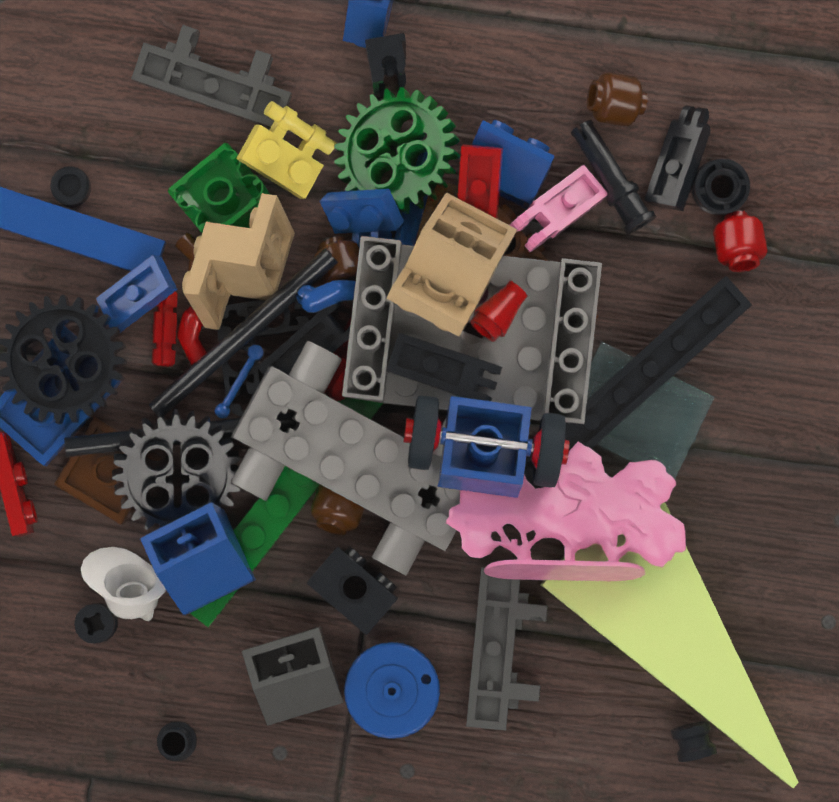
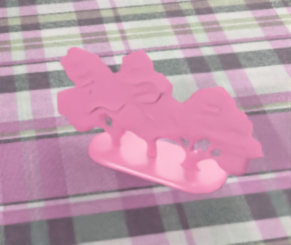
[446,441,686,581]

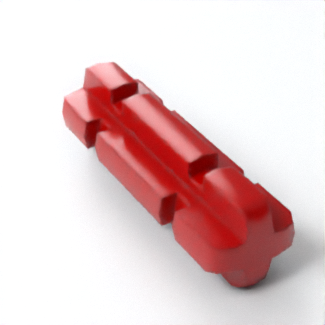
[152,291,178,367]

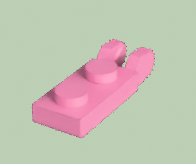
[510,165,608,252]

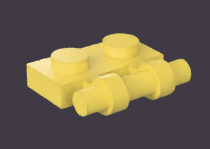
[236,101,336,199]

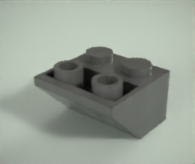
[242,626,344,726]

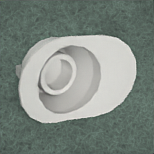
[81,547,166,621]

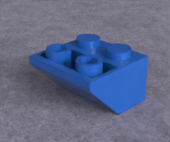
[472,120,555,210]
[140,502,256,615]

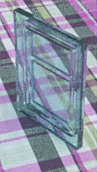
[587,342,715,479]

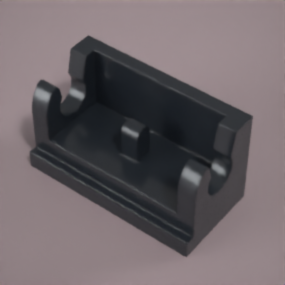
[365,33,406,99]

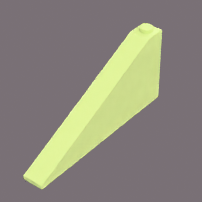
[540,502,799,789]

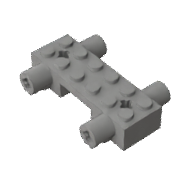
[231,341,460,576]

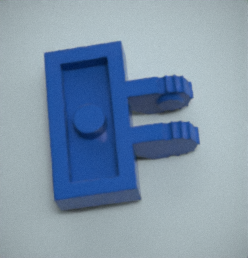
[319,189,404,248]

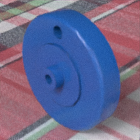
[344,642,440,739]

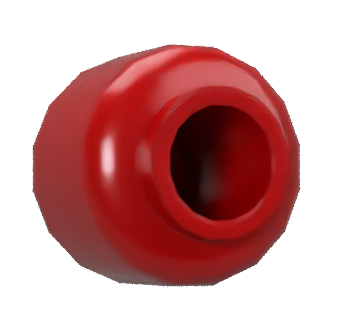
[713,211,768,272]

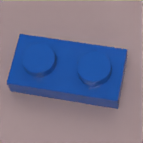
[96,255,178,333]

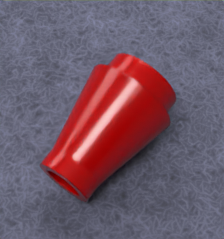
[470,281,528,342]

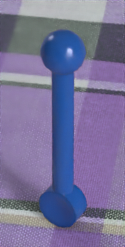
[215,345,264,419]

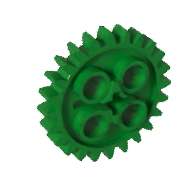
[334,87,460,214]

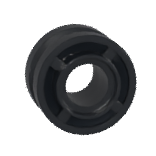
[691,159,750,215]

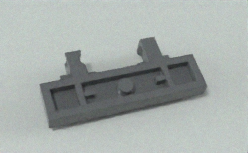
[131,25,292,128]
[466,567,548,731]

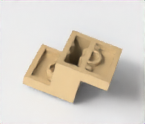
[182,193,295,330]
[386,193,517,337]

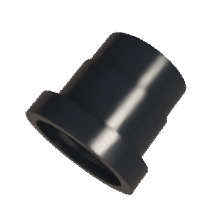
[157,721,197,761]

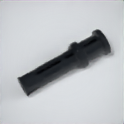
[571,120,657,235]

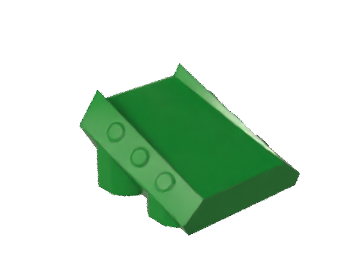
[168,143,271,233]

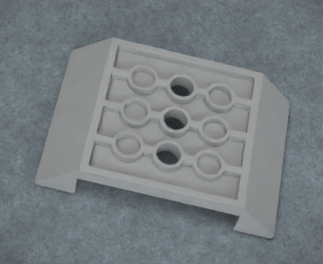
[342,236,602,424]

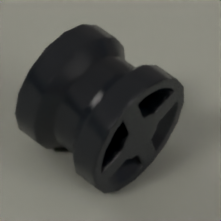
[74,603,119,644]
[670,721,717,762]

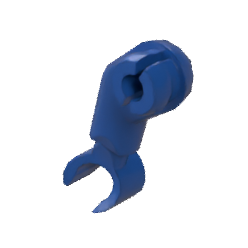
[296,280,356,313]

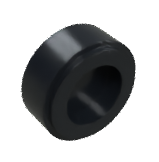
[50,166,91,207]

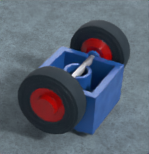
[403,396,570,498]

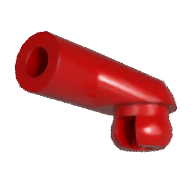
[177,306,207,365]

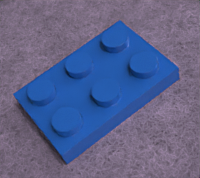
[0,326,122,467]

